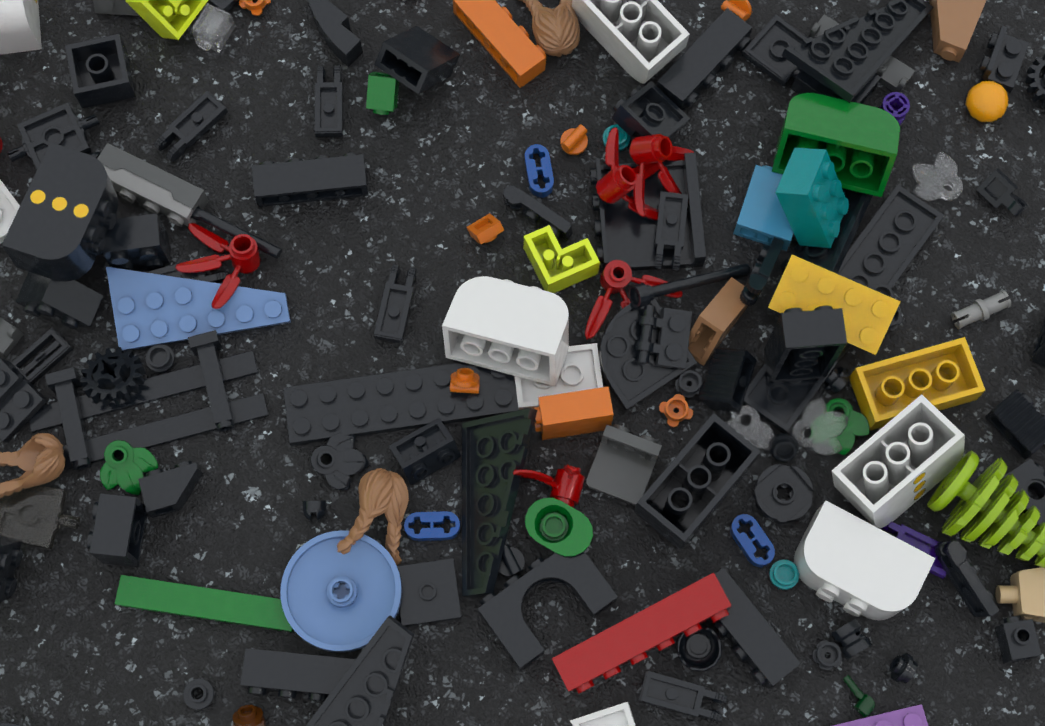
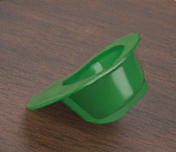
[525,498,593,557]

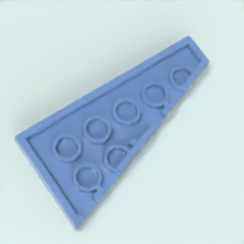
[106,267,291,351]

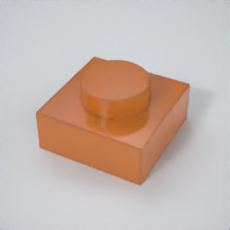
[466,213,504,244]

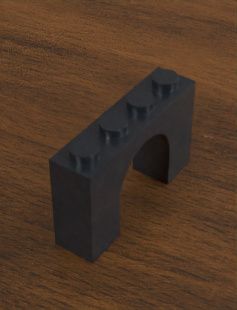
[478,551,618,671]

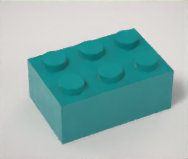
[775,148,849,248]

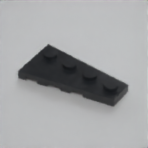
[780,188,873,274]

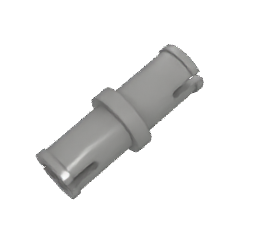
[951,290,1011,329]

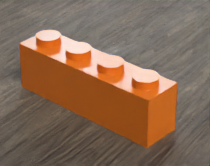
[453,0,546,88]

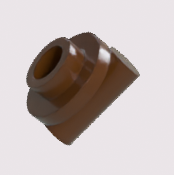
[232,705,266,726]

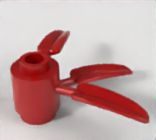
[596,127,659,220]
[629,134,694,217]
[175,223,260,309]
[585,260,683,339]
[513,464,585,508]

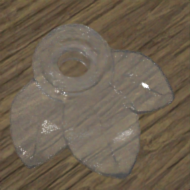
[912,152,963,201]
[792,398,848,455]
[726,406,774,450]

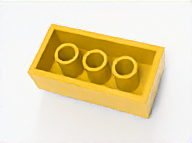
[768,255,901,355]
[849,337,986,431]

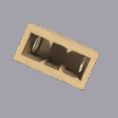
[995,567,1045,623]

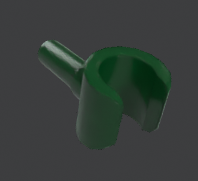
[843,675,875,718]

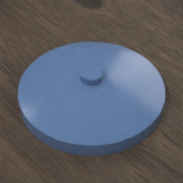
[280,530,402,652]

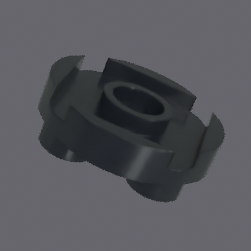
[753,464,813,524]

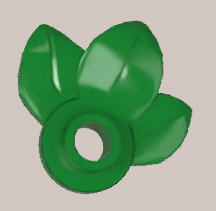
[811,398,869,456]
[100,440,159,495]

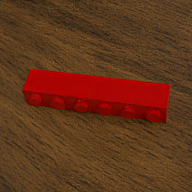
[552,573,732,694]

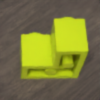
[125,0,208,40]
[523,225,600,293]

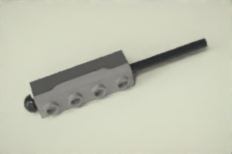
[90,143,282,259]

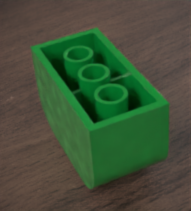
[772,93,900,197]

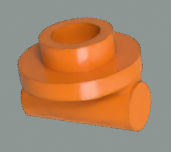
[721,0,752,21]
[560,124,588,155]
[450,368,480,394]

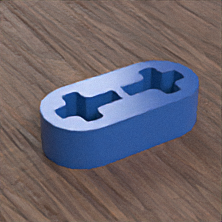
[525,144,554,198]
[404,511,460,541]
[730,514,775,567]

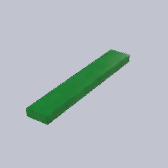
[115,575,293,633]

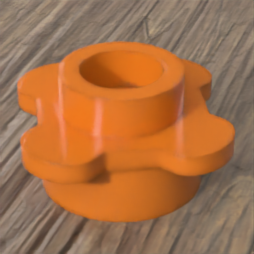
[239,0,271,16]
[659,394,693,427]

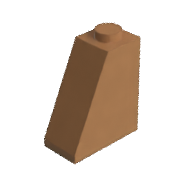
[929,0,986,62]
[688,277,748,366]

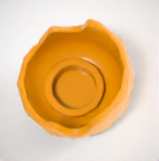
[965,81,1008,122]

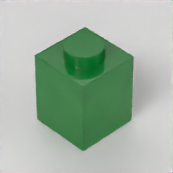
[366,71,399,115]

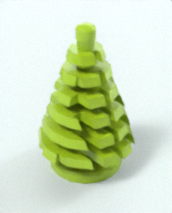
[927,450,1045,568]

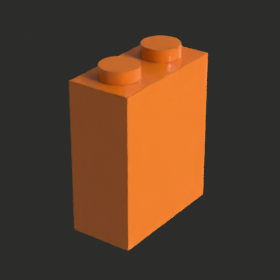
[533,386,614,440]

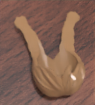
[520,0,580,57]
[0,433,65,499]
[337,468,409,566]

